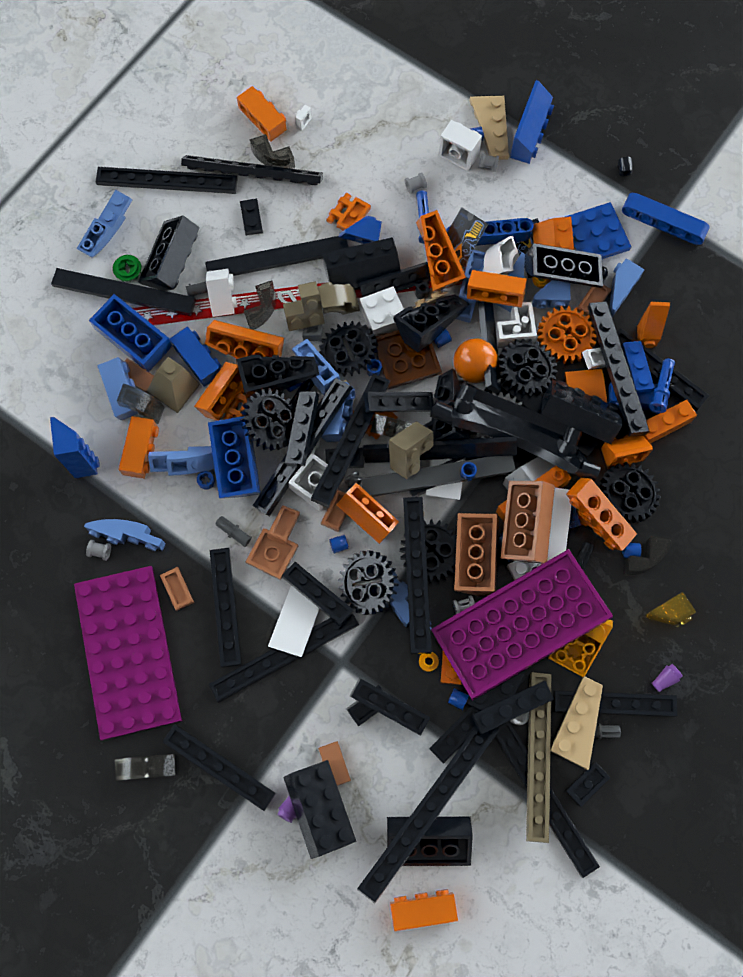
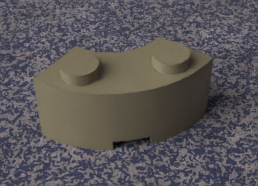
[318,282,360,315]

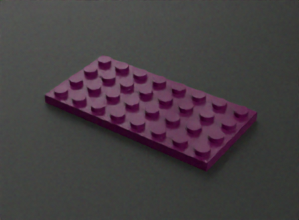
[431,549,613,700]
[74,566,182,741]

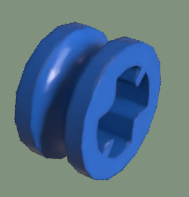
[197,471,215,490]

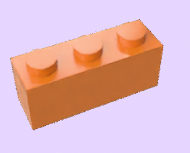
[236,86,287,142]
[467,270,527,307]
[194,362,243,421]
[643,400,697,443]
[119,416,159,479]
[337,483,399,544]
[390,889,458,931]

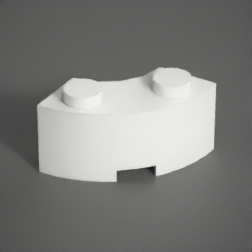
[483,236,518,275]

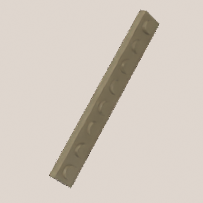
[526,672,551,843]

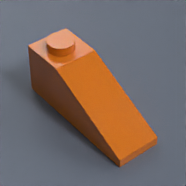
[637,302,670,348]

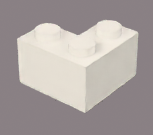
[206,269,237,317]
[496,302,537,348]

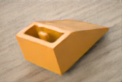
[548,620,613,677]

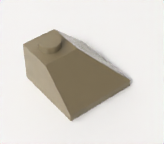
[147,357,200,413]

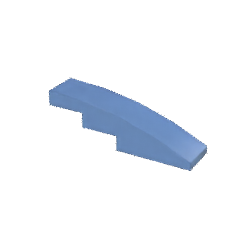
[456,250,485,323]

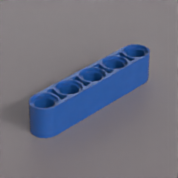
[622,193,710,245]
[446,218,534,246]

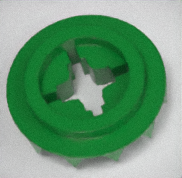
[113,255,142,282]

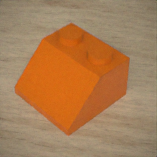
[532,217,574,250]
[601,435,653,469]

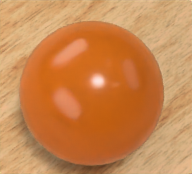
[453,338,498,383]

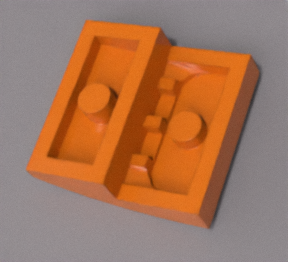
[564,369,607,403]

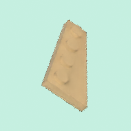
[469,96,509,160]
[550,676,603,770]

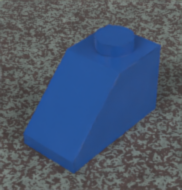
[339,216,382,244]

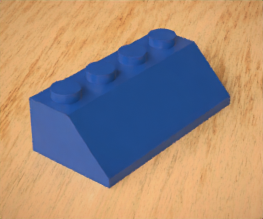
[510,80,554,164]
[208,416,261,499]
[50,417,100,478]

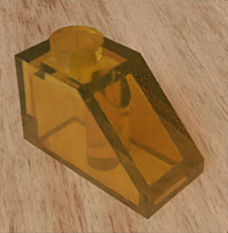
[645,592,696,625]

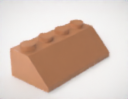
[500,481,555,563]
[454,513,499,596]

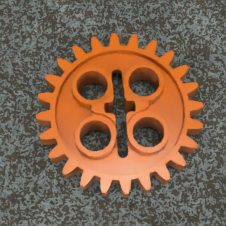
[537,306,597,364]

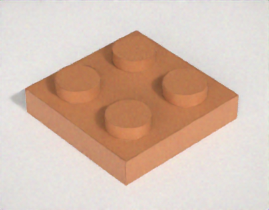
[245,528,298,580]

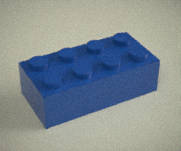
[89,294,173,372]

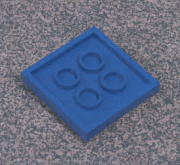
[565,202,632,259]

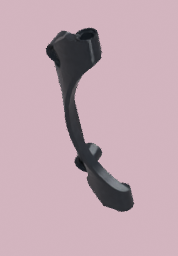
[430,382,600,482]

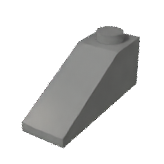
[503,457,556,490]

